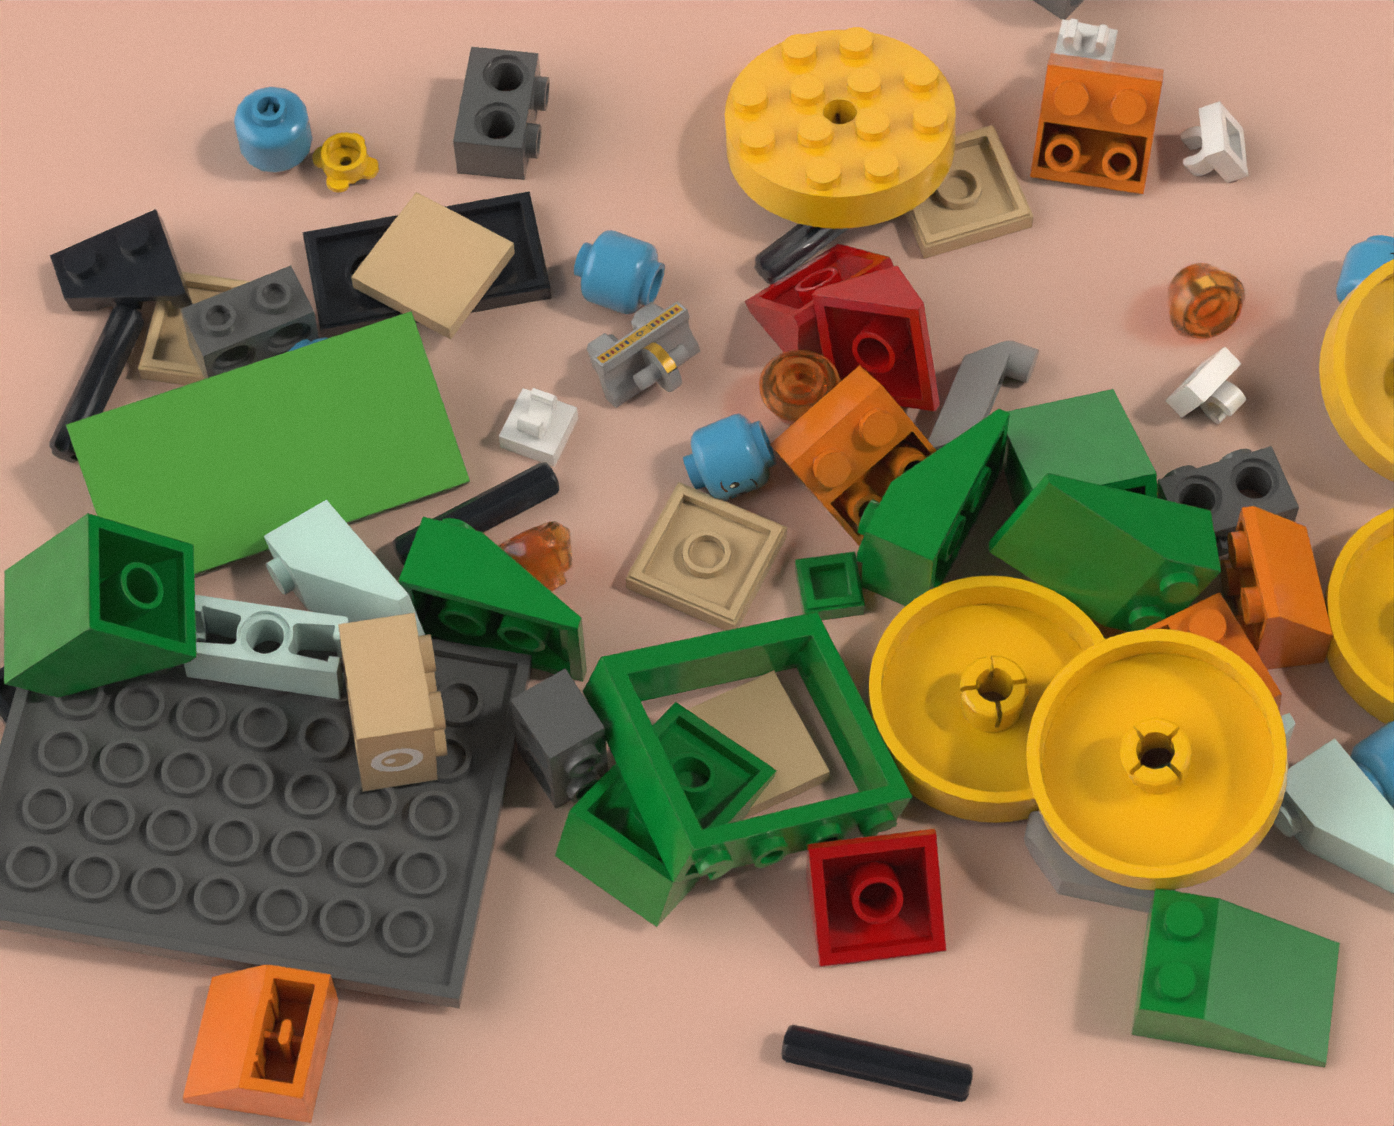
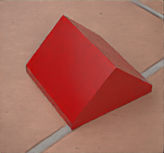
[744,243,894,369]
[812,265,940,412]
[806,828,946,967]

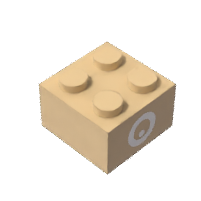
[338,613,447,791]

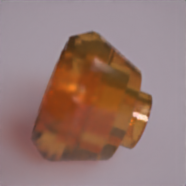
[1167,262,1245,339]
[759,349,840,426]
[498,521,573,591]

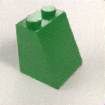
[1003,389,1157,509]
[4,513,197,698]

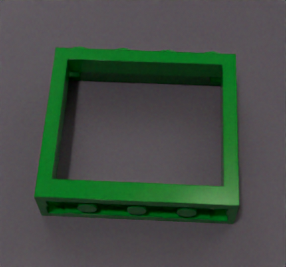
[583,612,912,883]

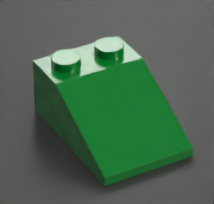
[856,409,1010,606]
[988,473,1221,632]
[399,516,587,682]
[555,702,777,927]
[1131,889,1340,1068]

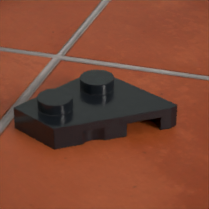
[50,209,193,311]

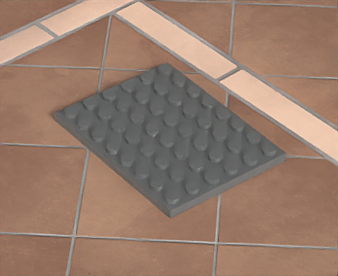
[0,633,532,1009]

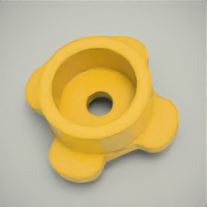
[312,132,379,192]

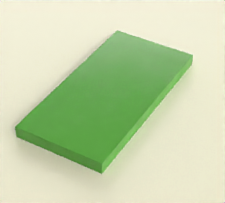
[66,311,470,575]

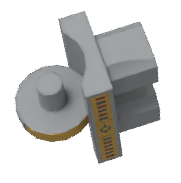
[587,301,700,408]

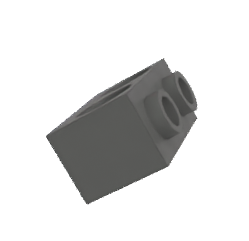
[453,47,550,180]
[180,265,319,379]
[1157,446,1299,556]
[510,669,608,809]

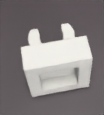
[1054,18,1118,62]
[1181,101,1248,183]
[1166,347,1247,425]
[499,388,578,467]

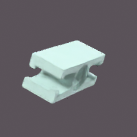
[184,595,349,699]

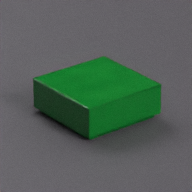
[795,551,865,620]

